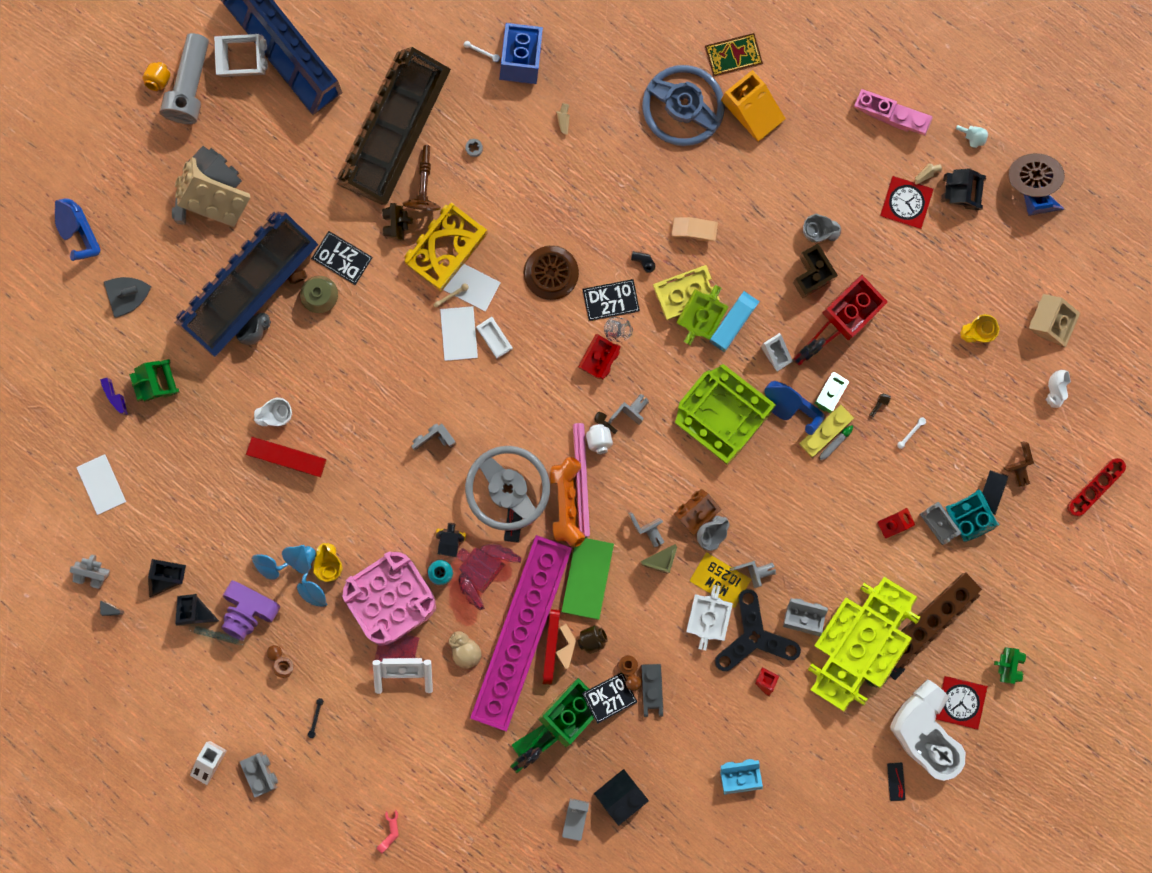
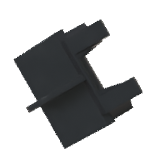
[941,168,987,210]

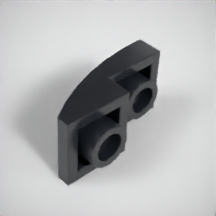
[982,470,1008,515]

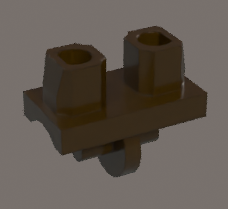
[382,203,413,240]

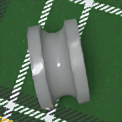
[465,139,483,157]

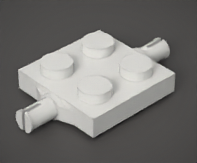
[686,585,733,651]

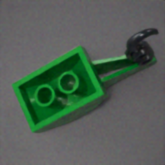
[510,678,594,773]

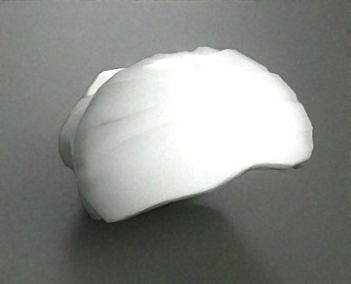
[1046,370,1071,408]
[254,397,292,426]

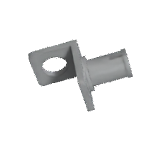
[608,394,649,425]
[628,512,665,547]
[730,561,776,588]

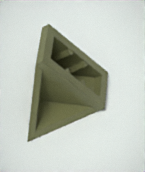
[640,544,677,574]

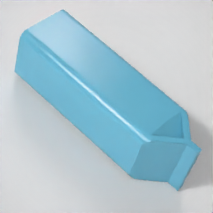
[709,291,760,352]

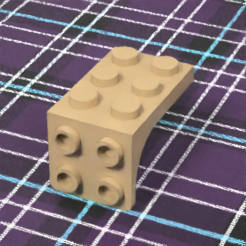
[175,157,250,227]

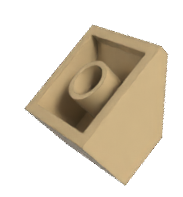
[1029,294,1080,347]

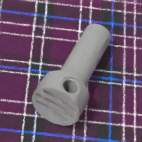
[159,33,209,124]

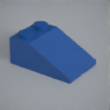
[499,23,543,84]

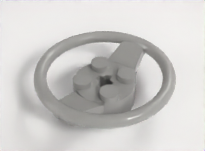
[465,446,550,531]

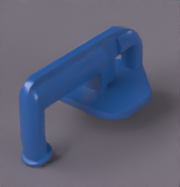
[55,198,100,261]
[764,381,825,435]

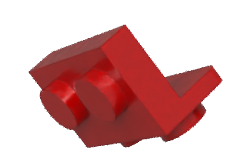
[578,334,621,380]

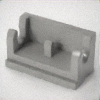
[920,502,961,545]

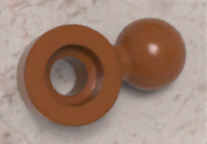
[267,645,294,678]
[619,655,641,691]

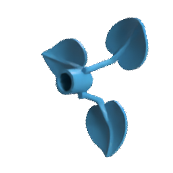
[251,545,327,607]

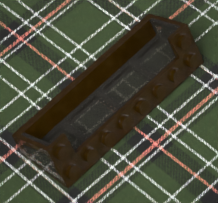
[337,47,451,205]

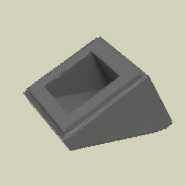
[100,601,124,616]

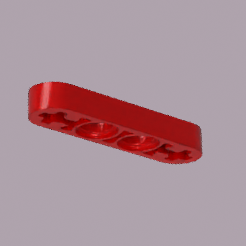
[1067,458,1126,516]
[542,609,560,685]

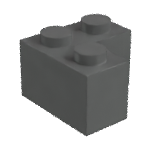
[188,146,242,188]

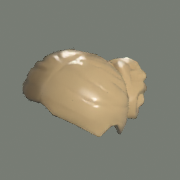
[449,631,482,669]

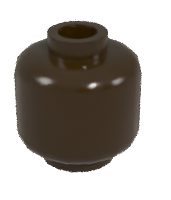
[577,625,608,654]

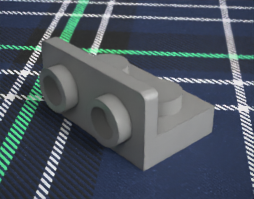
[240,752,278,797]

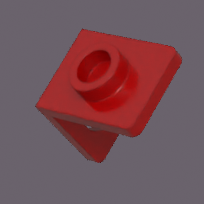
[877,508,915,539]

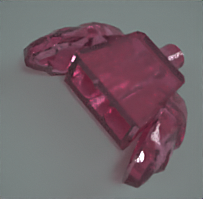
[457,544,521,610]

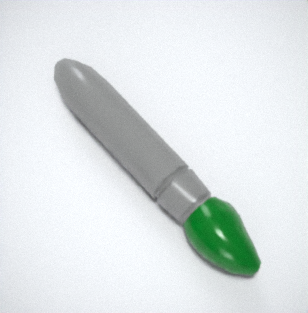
[820,425,853,460]

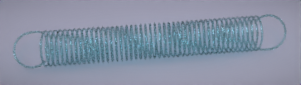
[189,625,244,645]

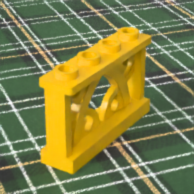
[404,202,488,292]

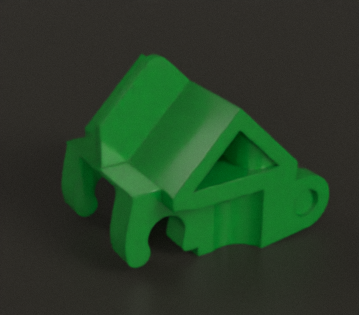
[129,359,180,402]

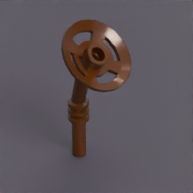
[402,145,441,211]

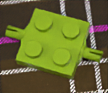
[677,285,728,345]

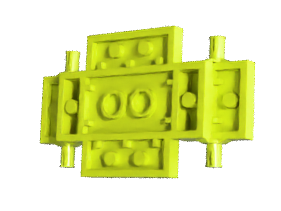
[808,577,921,712]

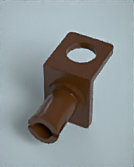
[1004,441,1034,487]

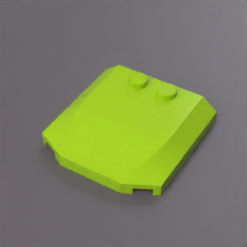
[675,364,776,465]

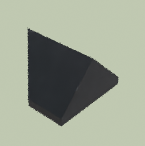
[148,559,186,598]
[175,594,219,626]

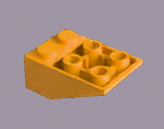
[721,70,786,142]

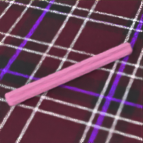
[573,423,590,537]

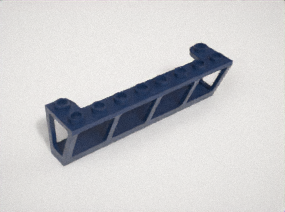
[221,0,342,115]

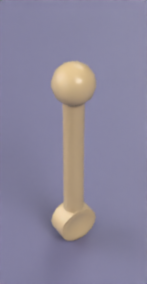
[433,284,469,308]

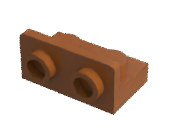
[674,489,722,535]

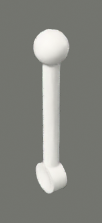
[464,41,500,62]
[897,418,926,449]

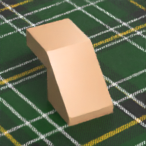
[672,217,718,241]
[556,624,576,669]

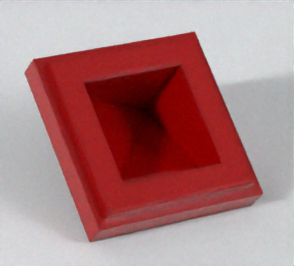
[755,667,779,696]

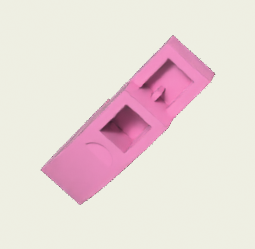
[854,89,933,136]

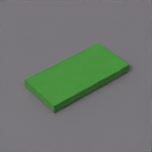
[561,538,614,620]

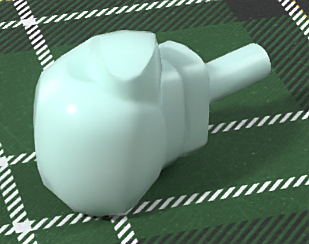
[956,125,988,148]

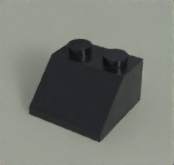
[594,769,649,826]

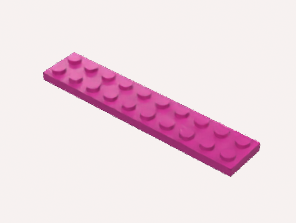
[470,535,572,732]

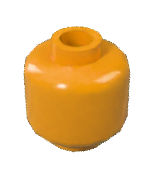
[142,62,171,91]

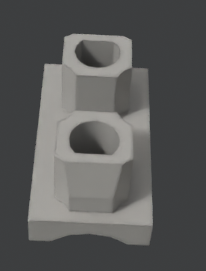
[70,555,110,589]

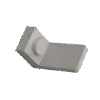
[411,424,457,451]
[562,798,589,841]

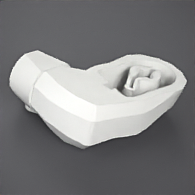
[890,680,966,781]

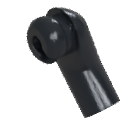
[631,251,655,273]

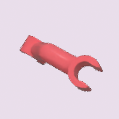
[376,810,399,854]

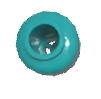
[428,560,453,585]

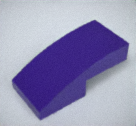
[100,377,128,415]

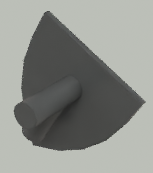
[104,277,152,318]

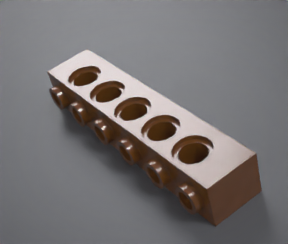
[894,572,982,668]

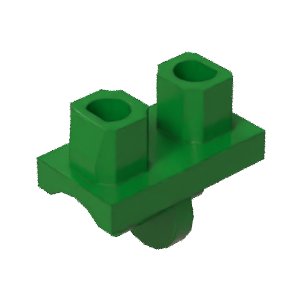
[994,647,1026,684]

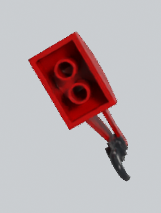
[793,275,888,366]

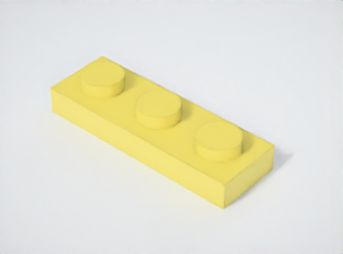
[799,405,854,457]

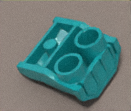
[945,490,1000,542]

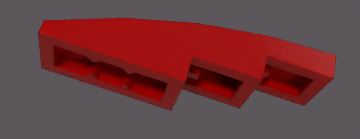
[246,437,327,478]

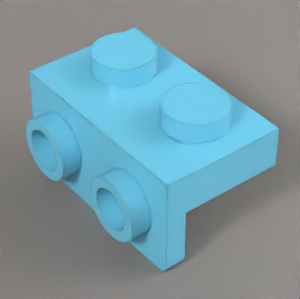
[720,759,763,795]

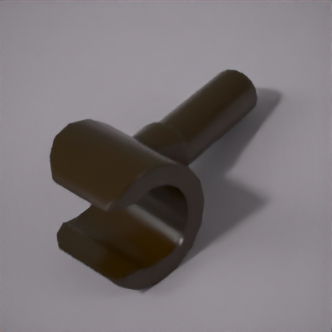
[870,393,891,417]
[594,412,618,434]

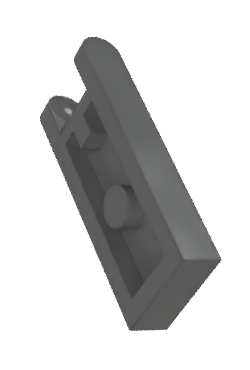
[641,664,663,717]

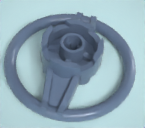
[642,65,725,146]

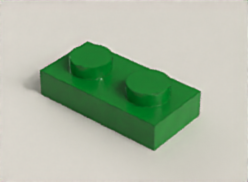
[512,725,553,756]

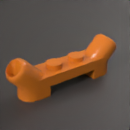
[550,457,585,547]

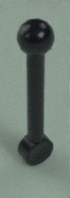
[308,698,324,738]

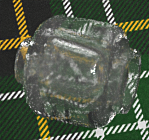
[604,317,633,343]

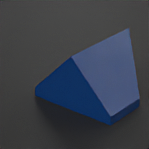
[1024,186,1064,216]

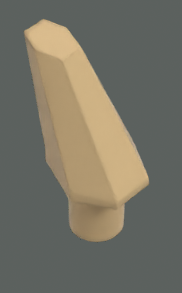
[556,103,570,135]
[915,163,942,185]

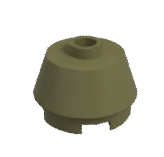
[300,276,338,313]

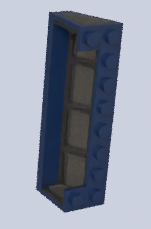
[174,211,319,357]

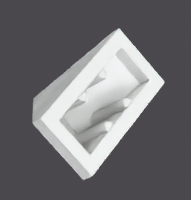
[761,333,793,371]

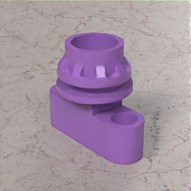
[221,580,280,641]

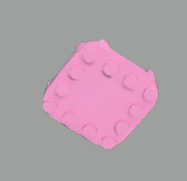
[342,551,436,646]

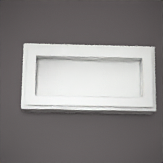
[476,317,513,359]

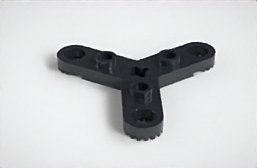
[715,589,801,671]

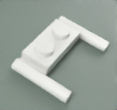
[373,658,433,694]

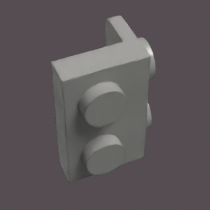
[783,598,828,636]

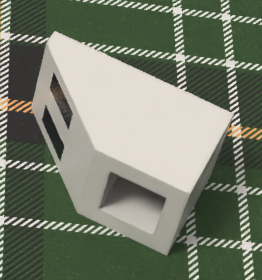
[190,741,227,785]

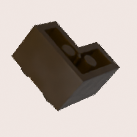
[793,243,838,299]

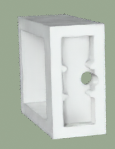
[214,34,268,77]

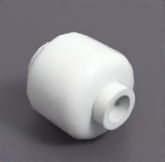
[586,424,613,454]

